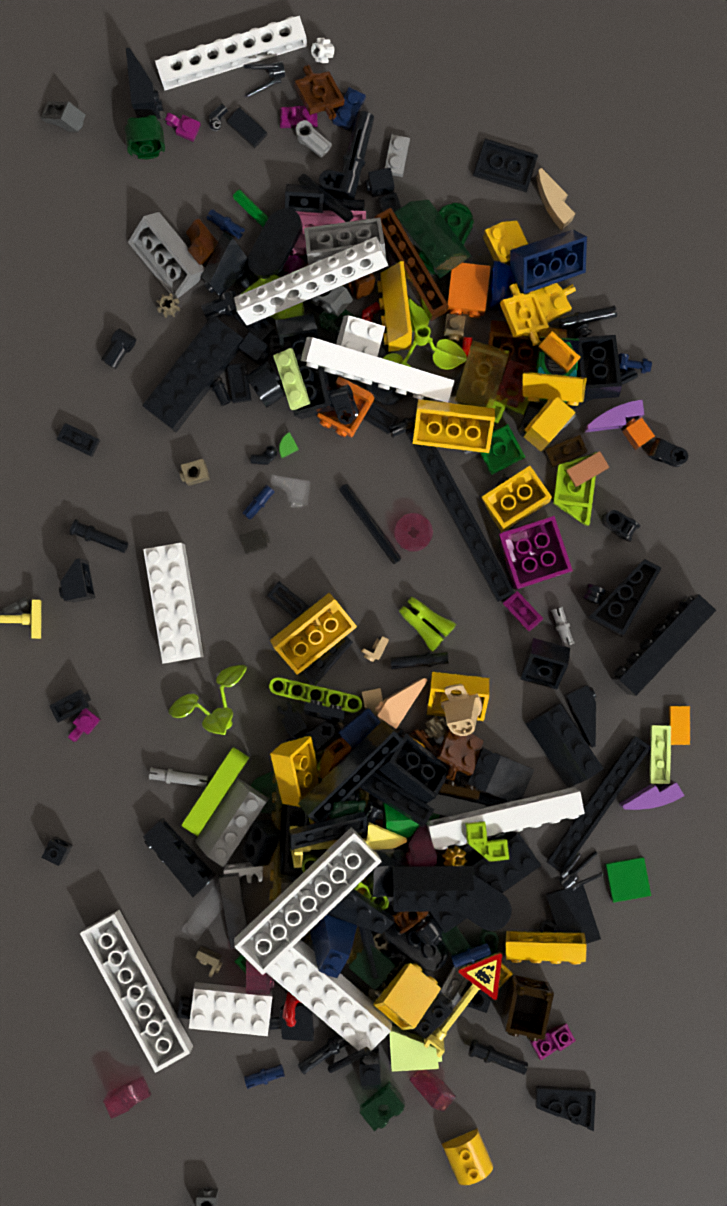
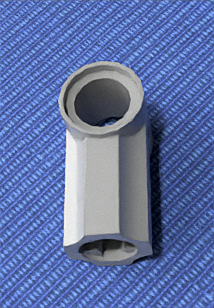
[296,120,332,158]

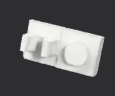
[223,862,263,883]

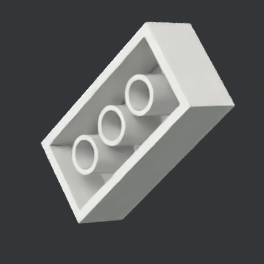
[189,982,272,1036]

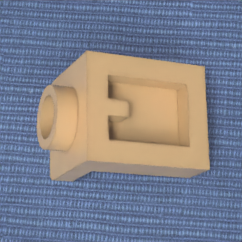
[362,636,389,662]

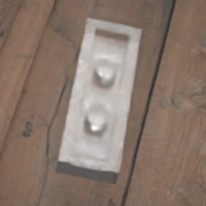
[181,883,224,942]

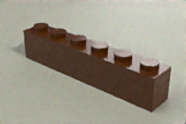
[374,208,449,321]

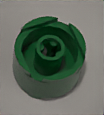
[125,115,165,160]

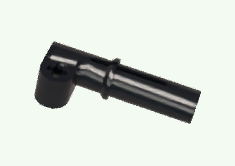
[319,111,374,199]

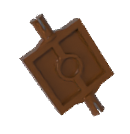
[294,65,345,120]
[437,727,484,780]

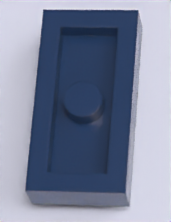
[333,87,366,131]

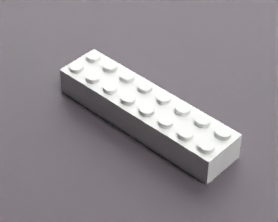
[234,827,382,975]
[80,910,193,1073]
[266,940,393,1057]

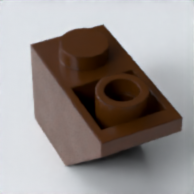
[317,737,352,779]

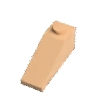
[374,678,428,729]

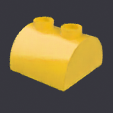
[442,1128,493,1185]

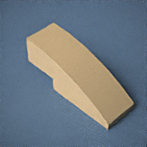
[536,168,575,231]

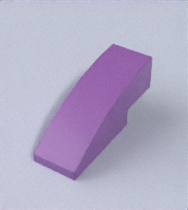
[584,400,644,432]
[619,781,685,810]

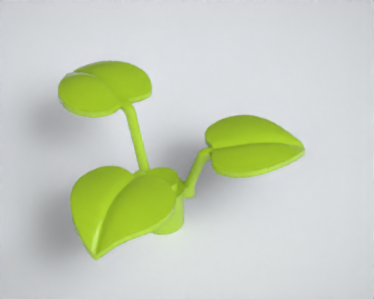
[383,299,467,370]
[169,665,247,735]

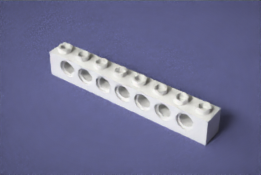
[155,16,307,90]
[234,236,388,325]

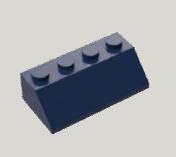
[510,229,587,294]

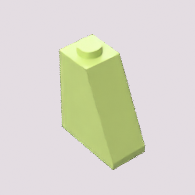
[390,1026,442,1071]

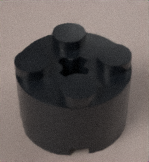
[245,361,286,408]

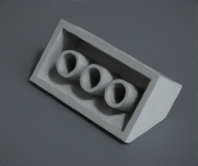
[128,212,205,299]
[304,218,386,265]
[195,778,269,867]

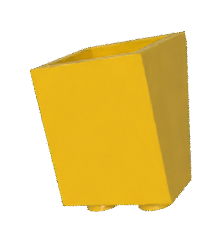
[373,963,441,1030]

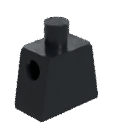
[269,1003,315,1041]

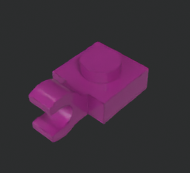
[165,113,201,142]
[68,708,101,742]

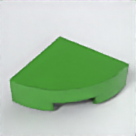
[279,432,299,458]

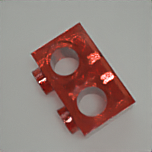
[496,360,531,408]

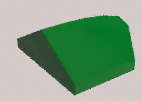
[383,802,419,838]

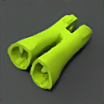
[399,596,457,652]

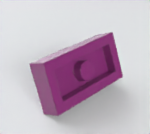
[280,106,318,128]
[503,591,543,631]

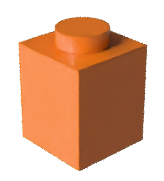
[622,417,655,450]

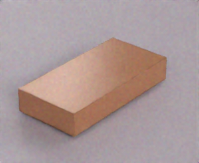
[566,451,610,488]

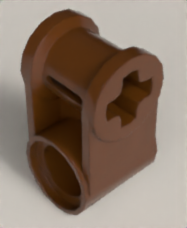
[393,911,428,934]

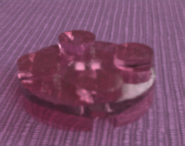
[394,513,433,552]

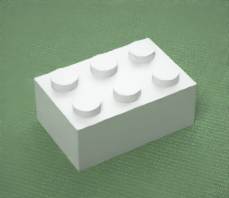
[331,315,385,382]

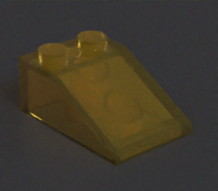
[455,341,510,408]

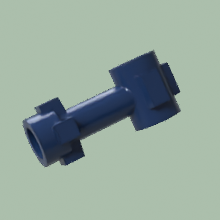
[618,353,652,374]

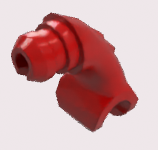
[283,992,302,1027]

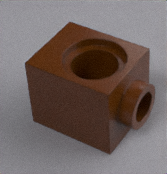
[347,273,375,300]

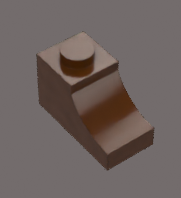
[186,219,218,265]

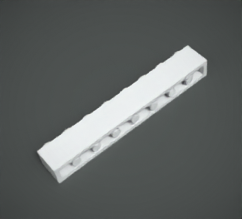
[301,337,454,403]
[426,787,584,850]

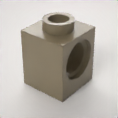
[179,459,211,486]

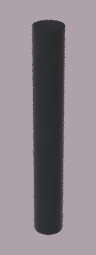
[328,1047,370,1073]

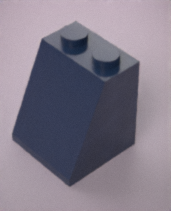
[310,914,357,978]

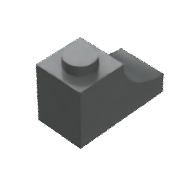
[41,101,86,132]

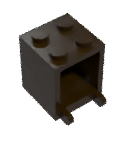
[501,974,554,1041]

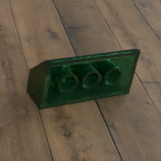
[395,200,471,278]

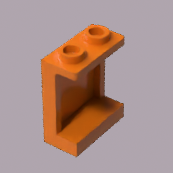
[447,262,491,318]
[317,376,375,438]

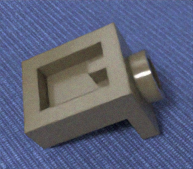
[443,314,466,342]
[195,946,223,978]

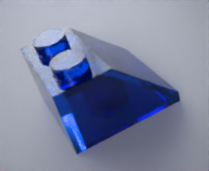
[489,261,517,311]

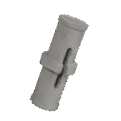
[551,607,574,646]

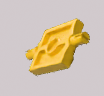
[500,283,549,346]
[521,283,576,323]

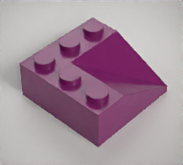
[499,516,573,590]

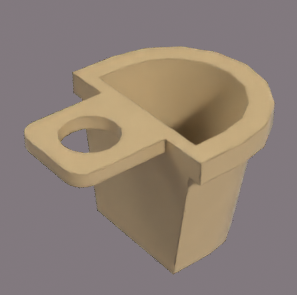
[441,684,482,736]

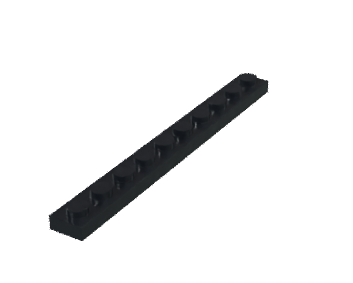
[407,430,515,602]

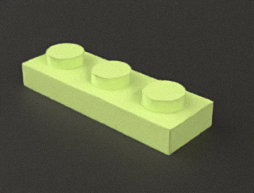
[273,348,310,410]
[649,725,671,784]

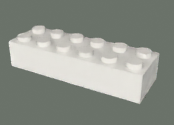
[143,543,204,664]

